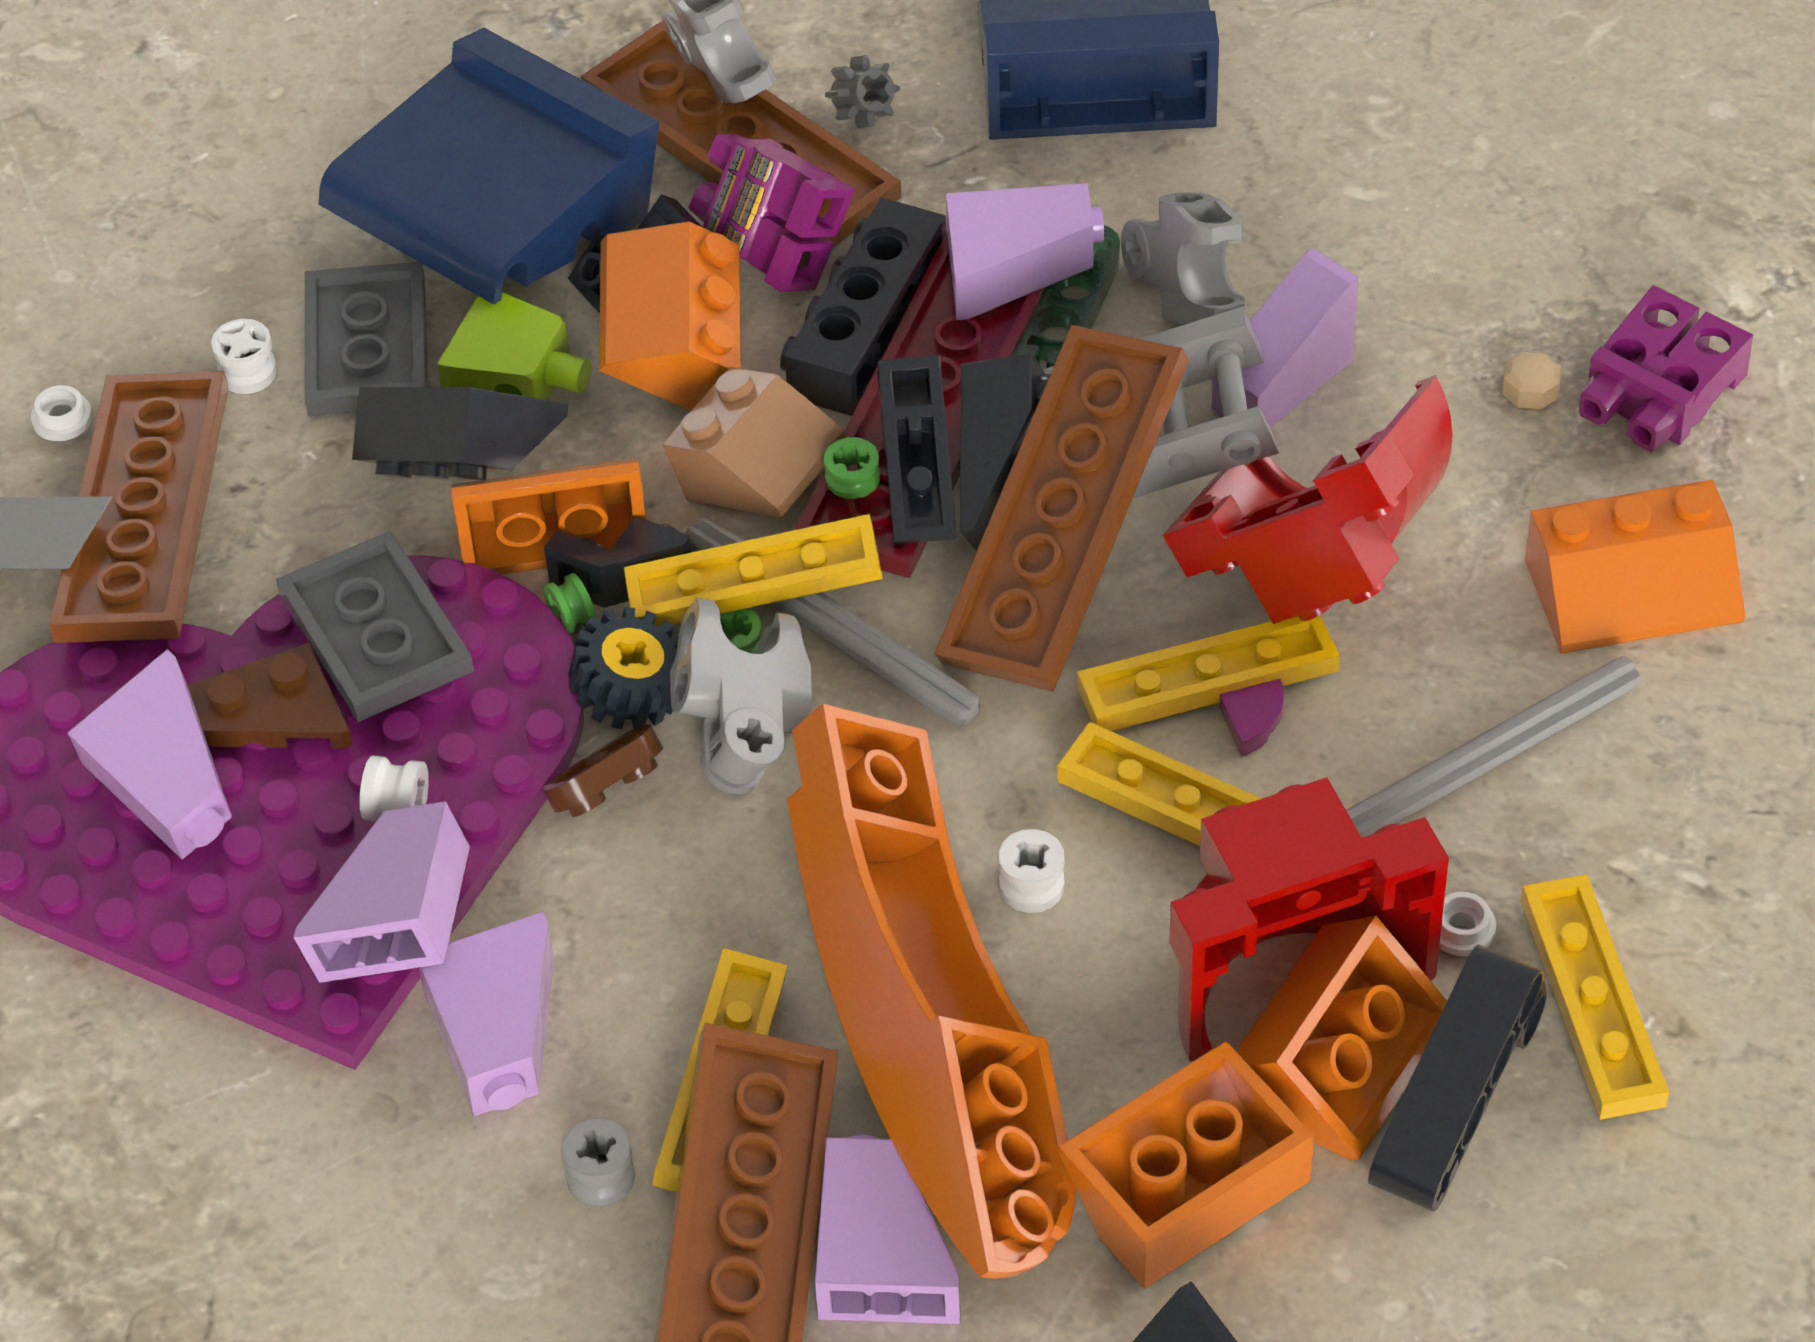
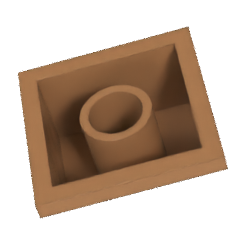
[662,367,847,518]

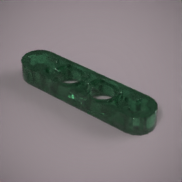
[1012,225,1120,368]

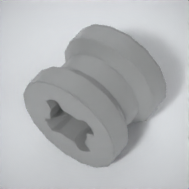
[561,1118,635,1207]

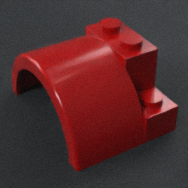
[1162,375,1453,624]
[1169,777,1449,1062]

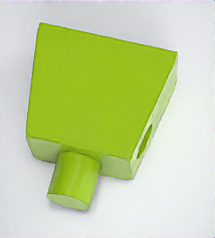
[437,292,591,400]

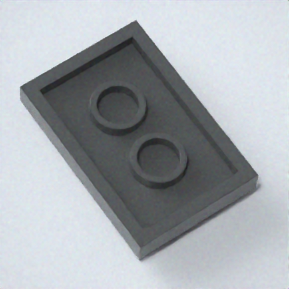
[305,262,428,416]
[276,530,474,722]

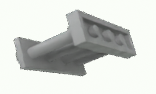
[1043,306,1279,498]

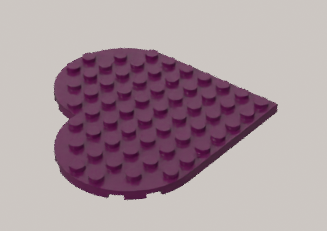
[0,555,584,1070]

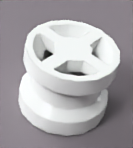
[211,318,277,394]
[360,756,429,822]
[998,829,1065,913]

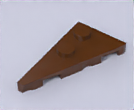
[187,643,352,749]

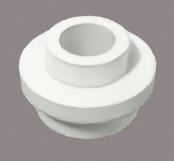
[31,385,93,441]
[1439,892,1496,956]

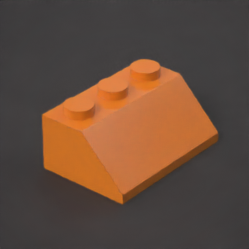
[599,222,741,411]
[451,458,646,575]
[1525,479,1745,654]
[1236,915,1447,1160]
[1059,1041,1314,1289]

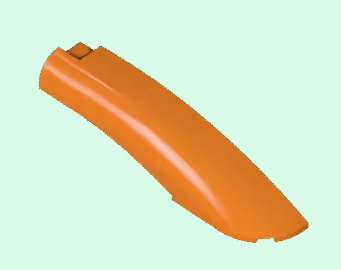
[787,703,1076,1279]

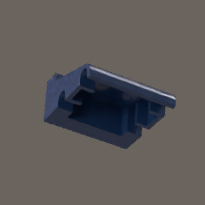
[978,0,1219,140]
[318,27,659,304]

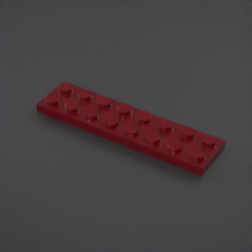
[794,232,1053,578]

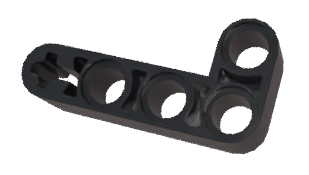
[1368,944,1547,1212]

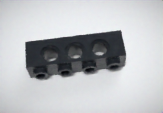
[780,197,946,416]

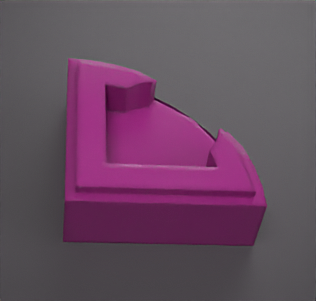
[1219,679,1284,756]

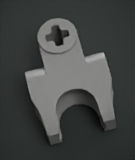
[661,0,777,103]
[1121,192,1245,325]
[670,597,812,794]

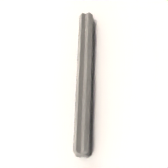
[685,517,981,728]
[1346,656,1641,838]

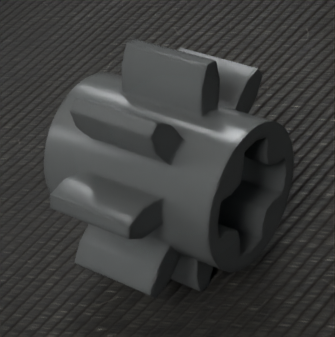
[825,55,900,128]

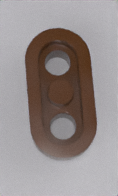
[542,724,664,817]

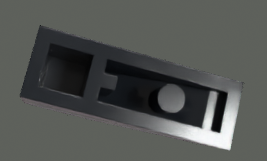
[960,353,1051,552]
[877,355,957,544]

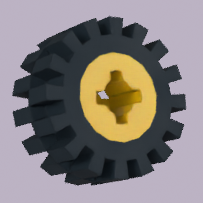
[568,607,679,729]

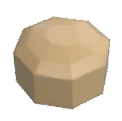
[1502,351,1561,410]

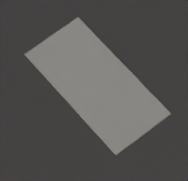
[0,497,112,569]

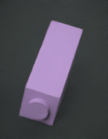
[946,183,1104,320]
[1211,248,1359,427]
[68,649,232,860]
[293,801,470,983]
[419,911,554,1117]
[815,1134,961,1324]

